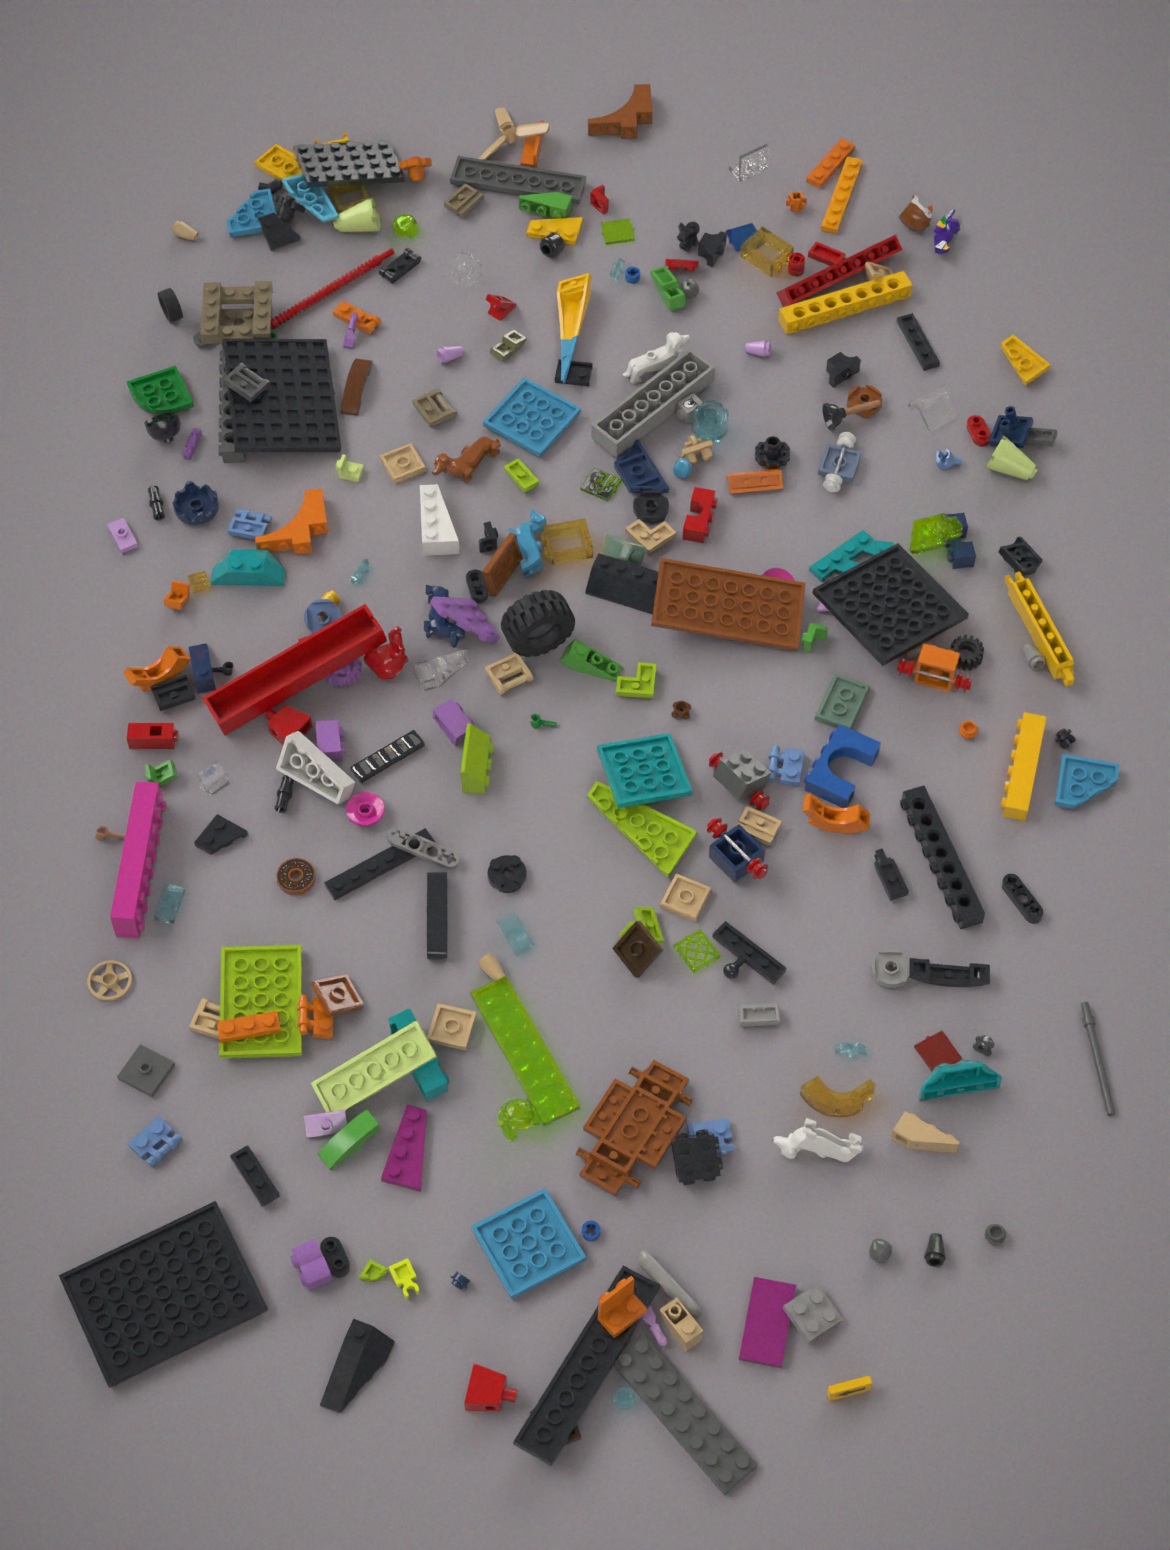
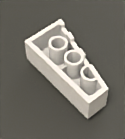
[420,484,460,556]
[276,731,355,804]

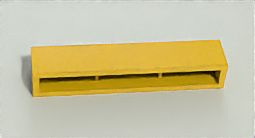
[1000,712,1046,821]

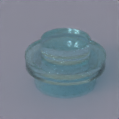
[613,1387,635,1410]

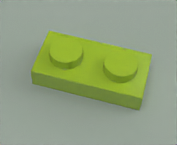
[504,458,539,493]

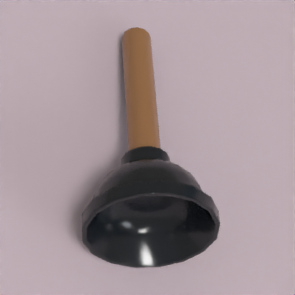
[822,400,881,431]

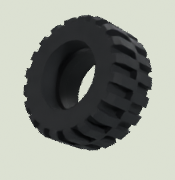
[501,590,576,657]

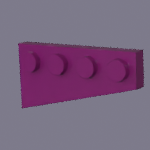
[381,1105,427,1192]

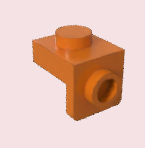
[163,580,190,610]

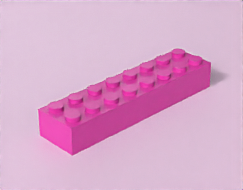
[110,782,166,938]

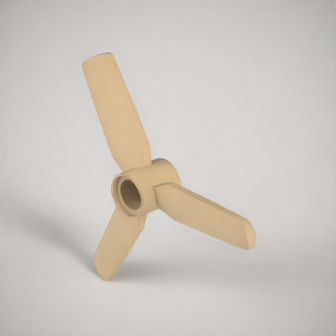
[478,108,550,160]

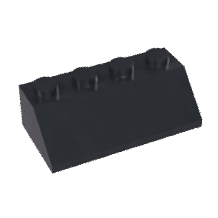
[585,553,658,614]

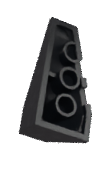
[320,1319,395,1413]

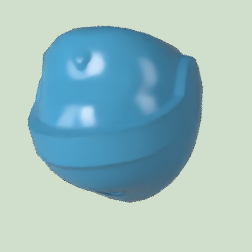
[673,458,692,478]

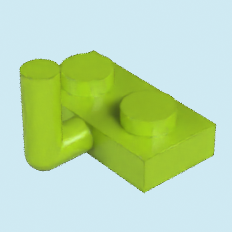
[619,907,664,945]

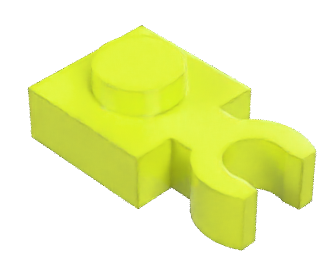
[389,1258,420,1299]

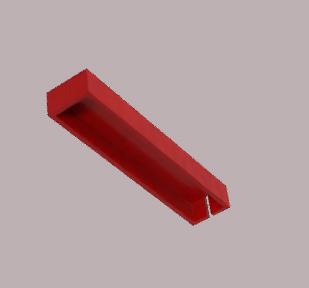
[202,604,387,736]

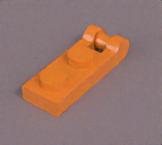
[333,301,381,334]

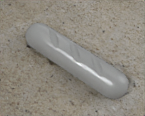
[638,1250,702,1317]

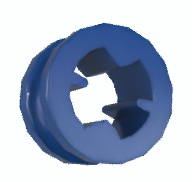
[625,267,640,284]
[581,1221,601,1242]

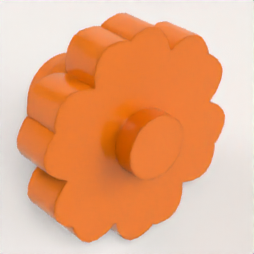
[398,156,432,182]

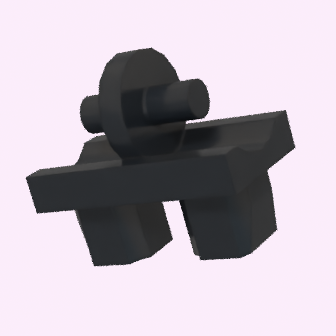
[677,221,700,252]

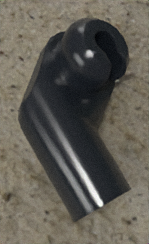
[258,179,283,194]

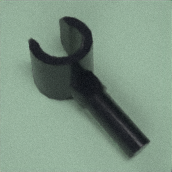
[212,662,233,676]

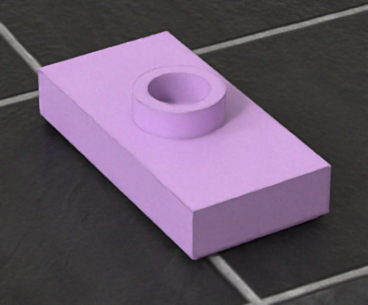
[107,518,138,554]
[304,1110,347,1138]

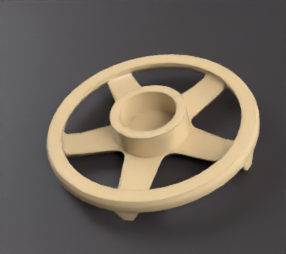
[87,960,132,1001]

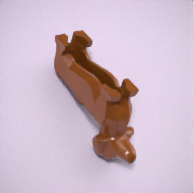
[432,436,501,484]

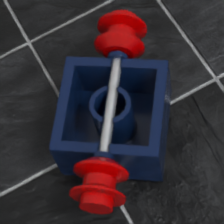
[707,818,768,883]

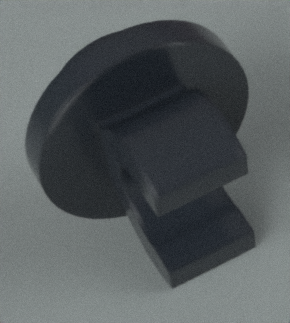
[1055,728,1076,749]

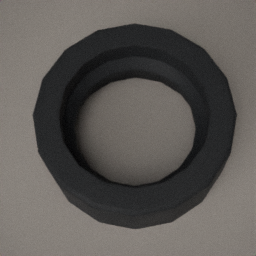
[157,288,183,323]

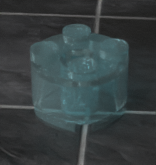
[693,400,729,442]

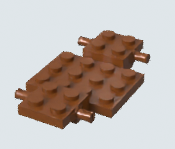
[575,1059,693,1197]

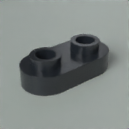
[466,569,489,603]
[320,1237,350,1278]

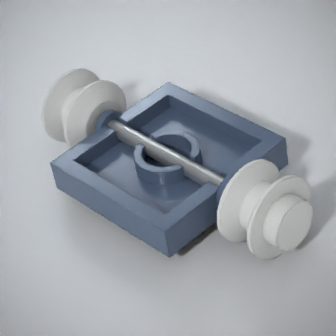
[818,432,861,492]

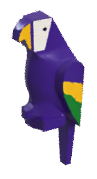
[934,209,960,254]

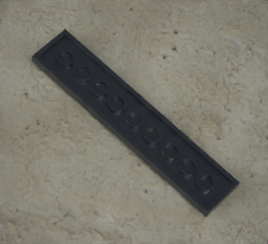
[513,1265,660,1466]

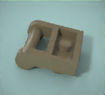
[412,389,458,428]

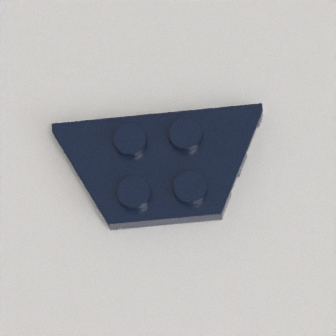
[614,439,669,493]

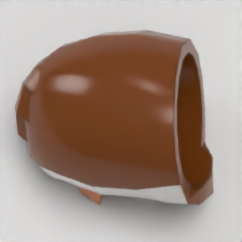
[898,194,933,231]

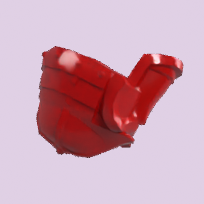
[363,626,409,680]

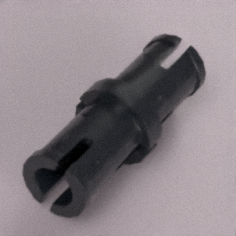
[147,486,165,521]
[274,775,294,813]

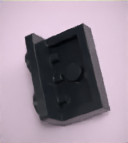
[998,536,1043,576]

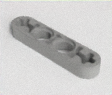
[387,827,459,869]

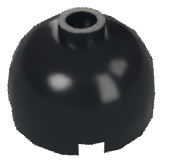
[144,412,181,443]

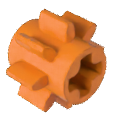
[786,191,807,212]

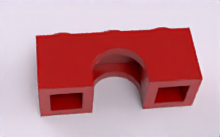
[682,487,718,543]

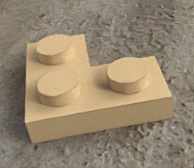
[625,519,676,555]

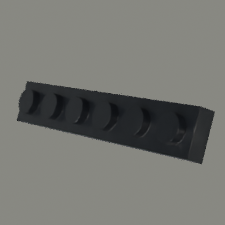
[324,828,435,901]

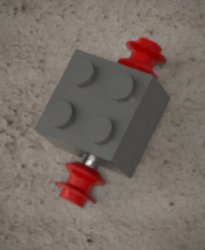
[709,749,772,811]

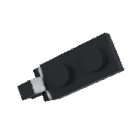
[874,848,909,901]

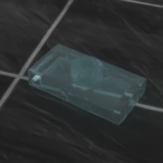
[154,883,185,924]

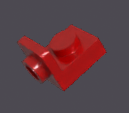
[590,185,609,215]

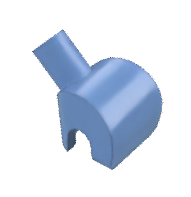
[936,449,963,470]

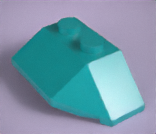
[211,549,285,586]
[918,1060,1002,1101]

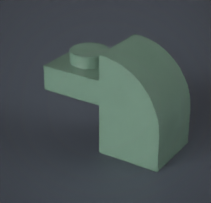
[602,534,647,565]

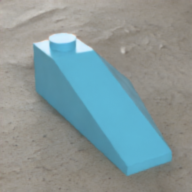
[282,174,339,223]

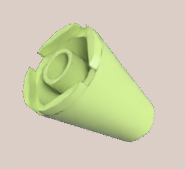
[333,198,381,232]
[985,436,1037,481]

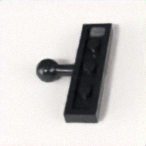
[712,921,787,984]

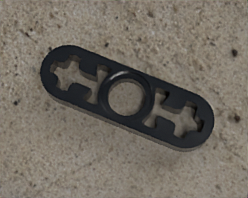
[1002,874,1043,924]

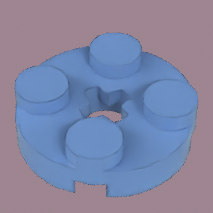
[304,599,341,633]

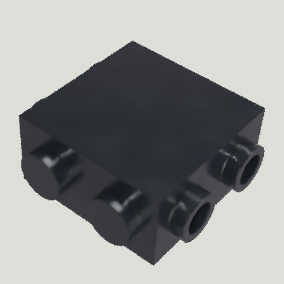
[670,1129,723,1185]

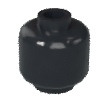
[540,233,565,258]

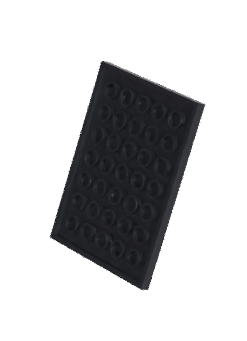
[58,1201,268,1388]

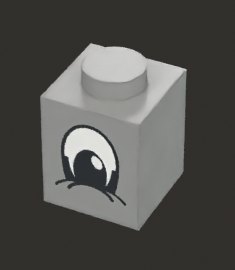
[676,393,704,424]

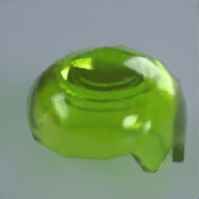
[392,214,419,239]

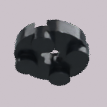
[633,490,669,523]
[487,855,527,893]

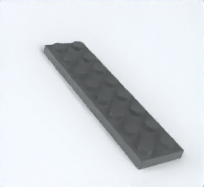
[450,156,586,204]
[613,1333,758,1495]

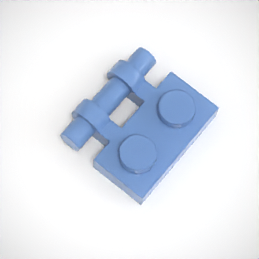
[227,509,272,540]
[767,746,805,787]
[128,1116,182,1167]
[687,1118,734,1156]

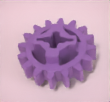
[324,659,363,688]

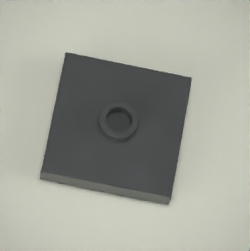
[117,1044,175,1097]

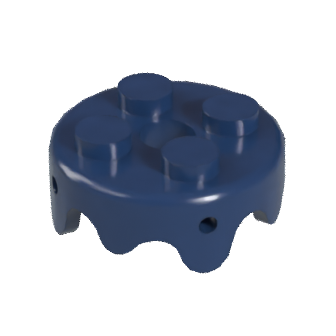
[172,481,219,525]

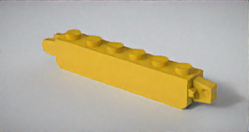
[1004,572,1074,687]

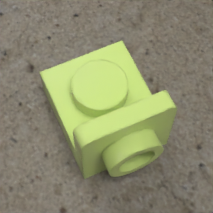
[336,454,364,483]

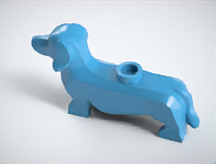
[508,509,547,579]

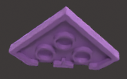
[430,597,500,642]

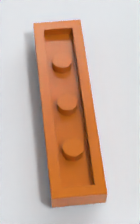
[806,138,855,189]

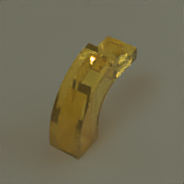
[800,1076,876,1117]

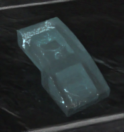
[496,912,534,955]

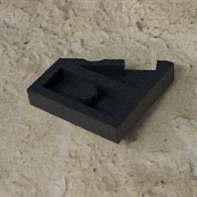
[194,814,248,855]

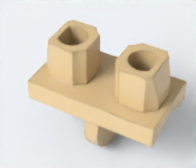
[679,435,713,465]

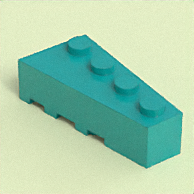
[388,1008,450,1102]

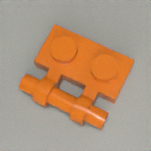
[297,995,333,1039]

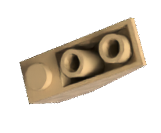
[891,1111,960,1153]

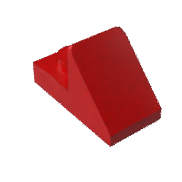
[485,294,517,321]

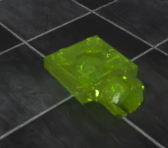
[909,513,963,555]

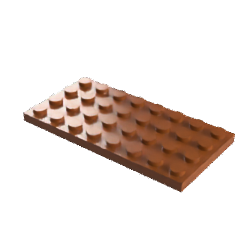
[651,558,806,651]

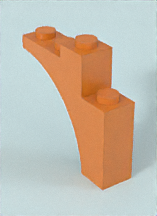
[255,488,328,555]

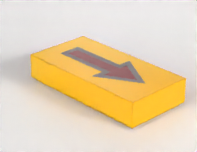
[826,1376,872,1401]

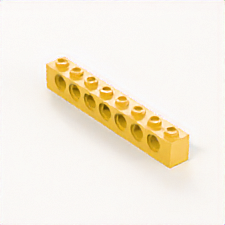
[778,271,912,335]

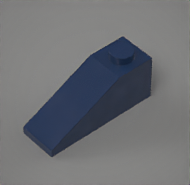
[189,643,216,694]

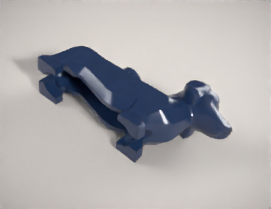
[424,585,465,648]

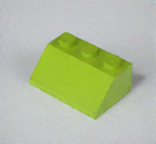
[461,723,494,794]

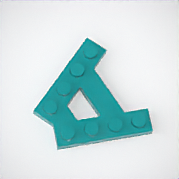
[809,530,894,582]

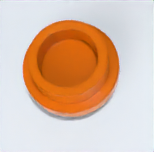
[959,720,978,739]

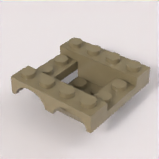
[200,281,274,344]

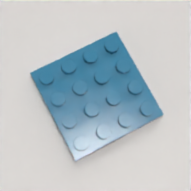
[483,377,581,458]
[471,1188,586,1300]

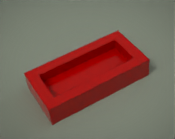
[808,242,846,266]

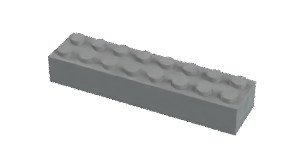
[591,348,715,458]

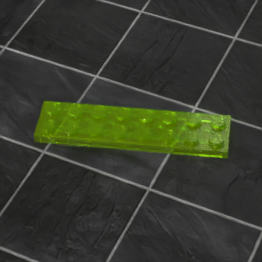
[470,976,580,1126]

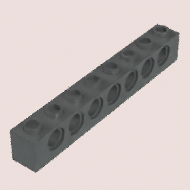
[218,351,245,463]

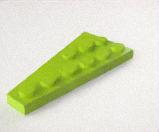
[587,781,697,878]

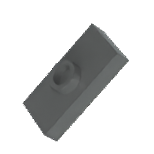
[1026,427,1058,447]

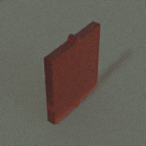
[914,1031,962,1072]

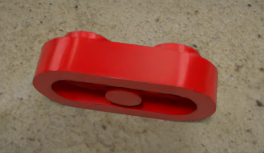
[665,259,699,271]
[966,415,991,447]

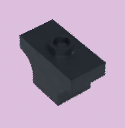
[698,231,727,267]
[826,352,861,388]

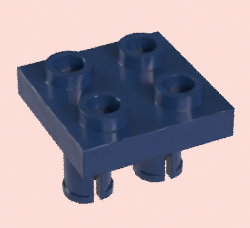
[989,406,1034,448]

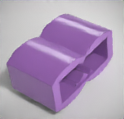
[290,1239,333,1291]

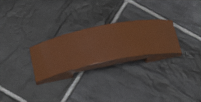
[341,358,373,416]

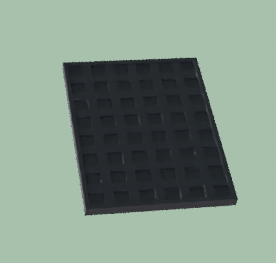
[222,338,341,453]

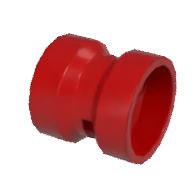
[788,252,805,277]

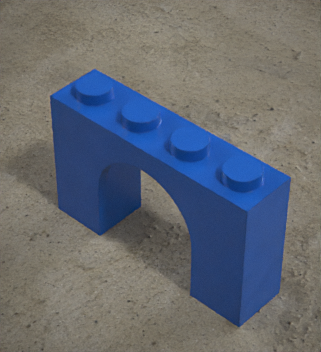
[803,724,881,808]

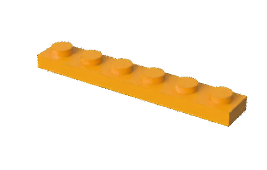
[821,156,863,234]

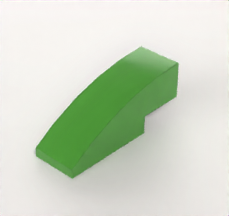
[650,266,686,311]
[318,1109,380,1170]

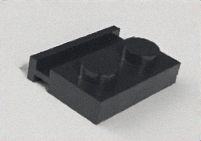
[555,359,593,387]
[151,674,196,711]

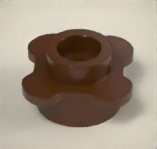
[671,701,691,720]

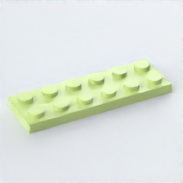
[311,1021,437,1113]

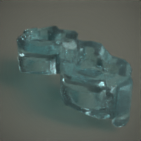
[610,258,625,281]
[351,559,369,584]
[835,1042,867,1058]

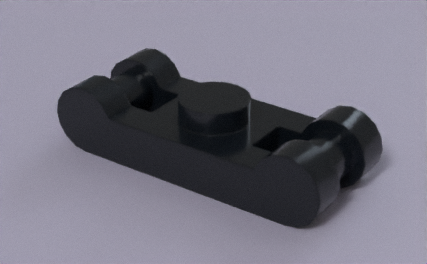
[379,248,422,284]

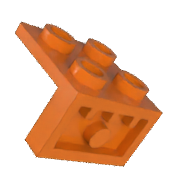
[597,1276,647,1338]

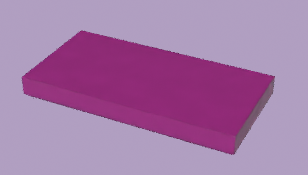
[739,1277,796,1368]

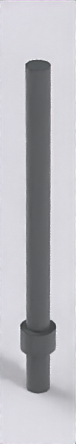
[1081,1002,1115,1116]

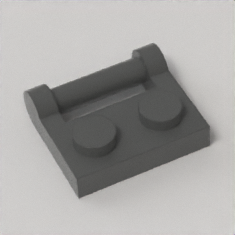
[223,363,271,402]

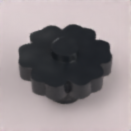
[272,194,306,221]
[755,436,790,469]

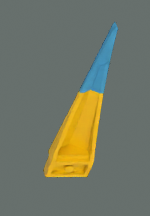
[557,273,592,384]

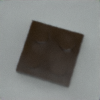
[612,921,663,978]

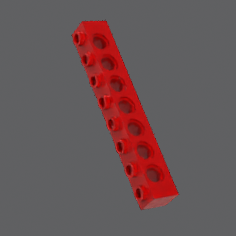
[776,234,903,307]

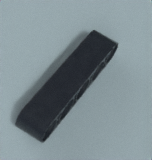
[427,872,448,959]

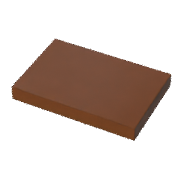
[482,533,523,597]

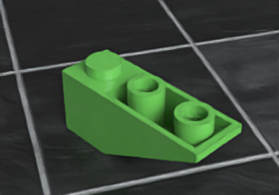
[519,192,573,219]
[560,639,622,682]

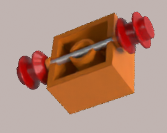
[897,644,973,693]

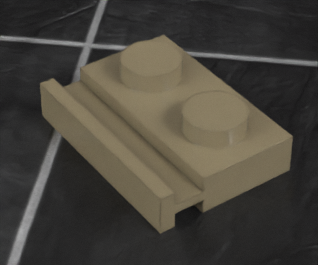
[444,183,484,218]

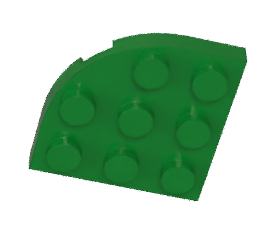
[126,365,194,414]

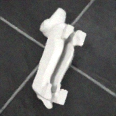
[623,332,690,385]
[772,1118,864,1162]

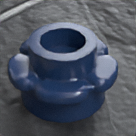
[450,1271,470,1290]

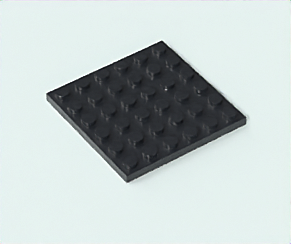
[812,543,969,666]

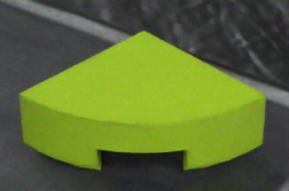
[359,1259,389,1282]

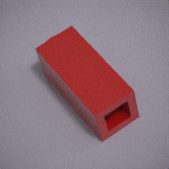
[126,723,179,749]

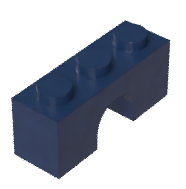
[939,513,976,569]

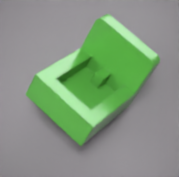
[801,623,828,653]
[145,760,178,787]

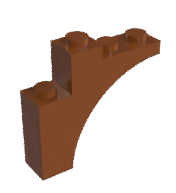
[588,84,652,139]

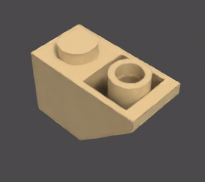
[660,1297,703,1352]

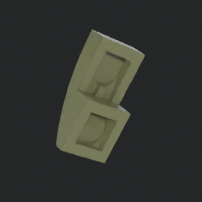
[490,330,527,361]

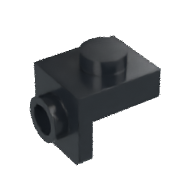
[478,521,498,553]

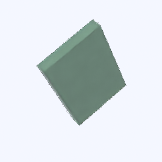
[815,674,870,729]

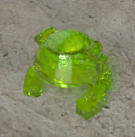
[498,1099,540,1142]

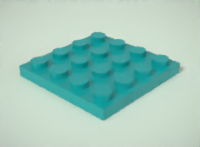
[597,733,692,808]

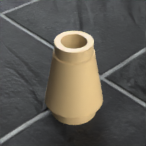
[172,221,199,241]
[478,953,506,983]

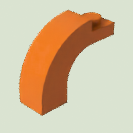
[123,646,191,692]
[803,793,871,834]

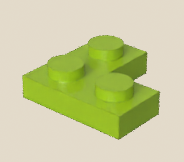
[616,662,657,699]

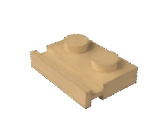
[736,806,782,846]

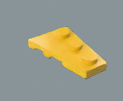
[526,217,583,246]
[1000,334,1051,386]

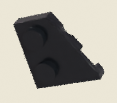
[258,213,301,250]

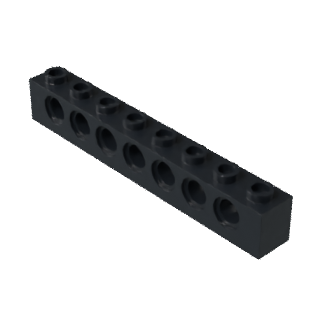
[900,785,985,929]

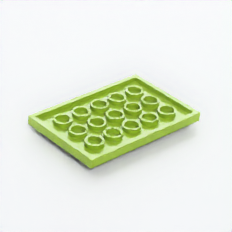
[219,945,302,1059]

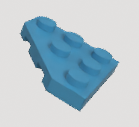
[227,188,276,238]
[1054,754,1120,809]

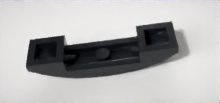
[909,958,990,987]

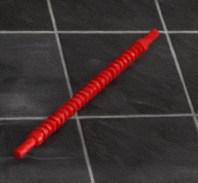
[271,248,395,329]

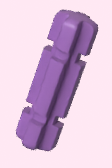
[182,428,202,459]

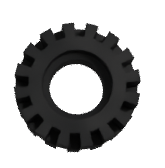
[950,635,984,671]

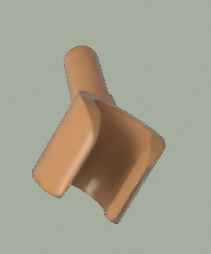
[95,826,124,841]

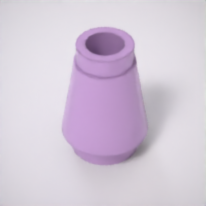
[745,340,772,358]
[436,346,463,363]

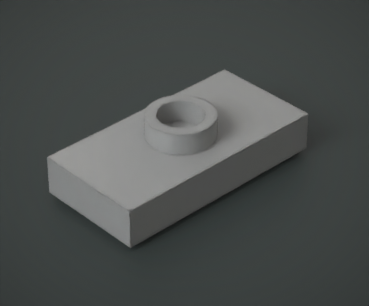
[738,1004,781,1027]

